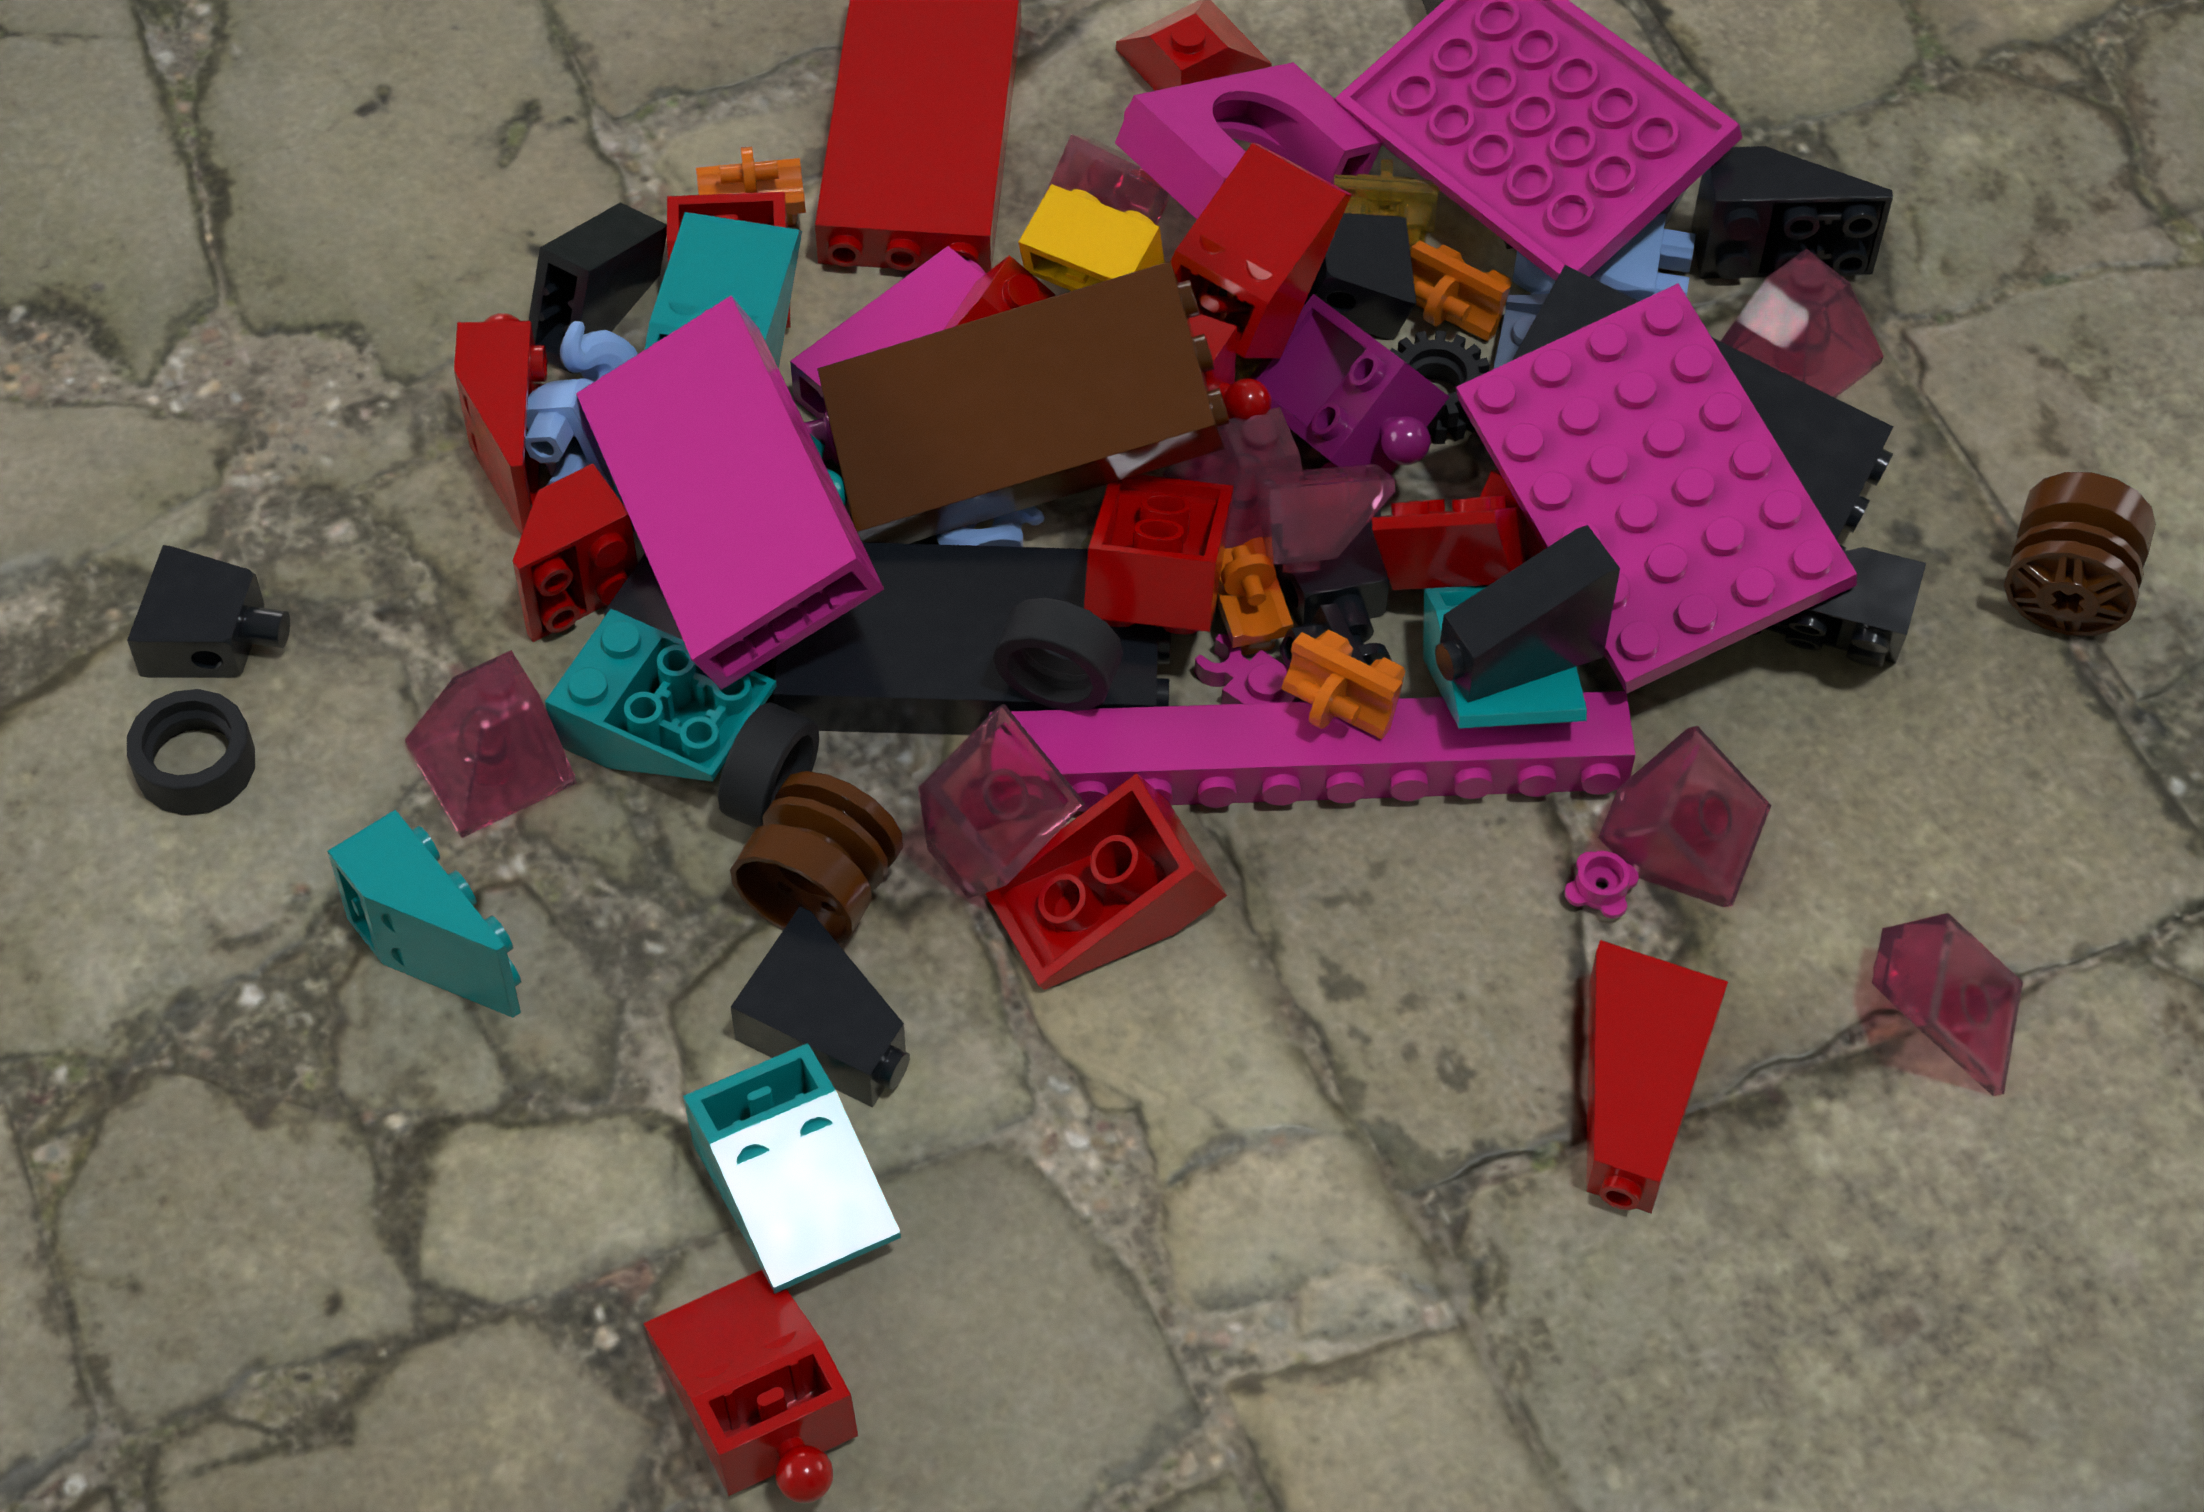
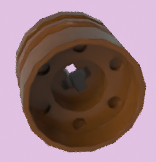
[2004,472,2156,636]
[730,771,903,943]

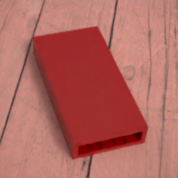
[815,0,1022,273]

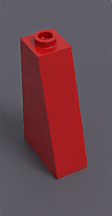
[1586,940,1728,1214]

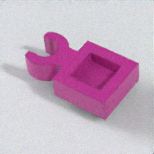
[1194,634,1303,704]

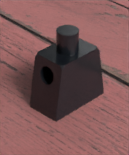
[1304,213,1417,340]
[1263,499,1389,643]
[127,545,290,678]

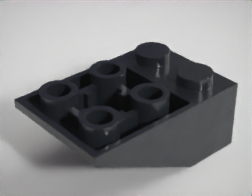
[1691,146,1893,279]
[1752,547,1926,667]

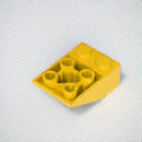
[1018,184,1165,291]

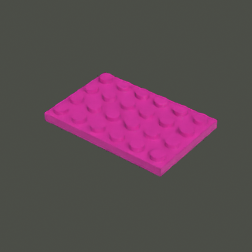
[1334,0,1743,281]
[1456,283,1857,694]

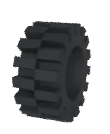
[1390,330,1490,444]

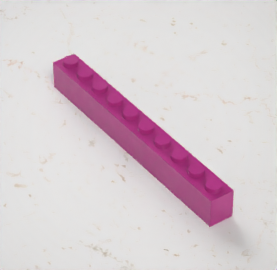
[990,691,1636,814]

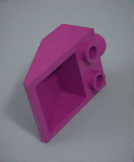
[1250,294,1449,494]

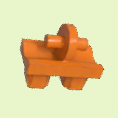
[696,146,806,227]
[1410,241,1512,341]
[1216,537,1294,655]
[1282,629,1406,739]

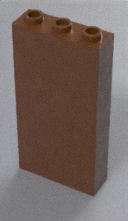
[817,261,1230,544]

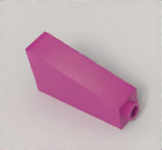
[790,246,986,419]

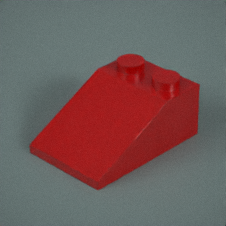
[1084,475,1234,634]
[982,773,1227,990]

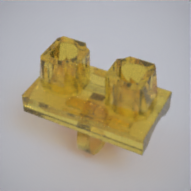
[1334,158,1439,248]

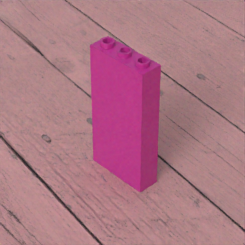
[576,296,884,690]

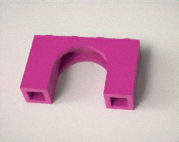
[1115,62,1383,219]

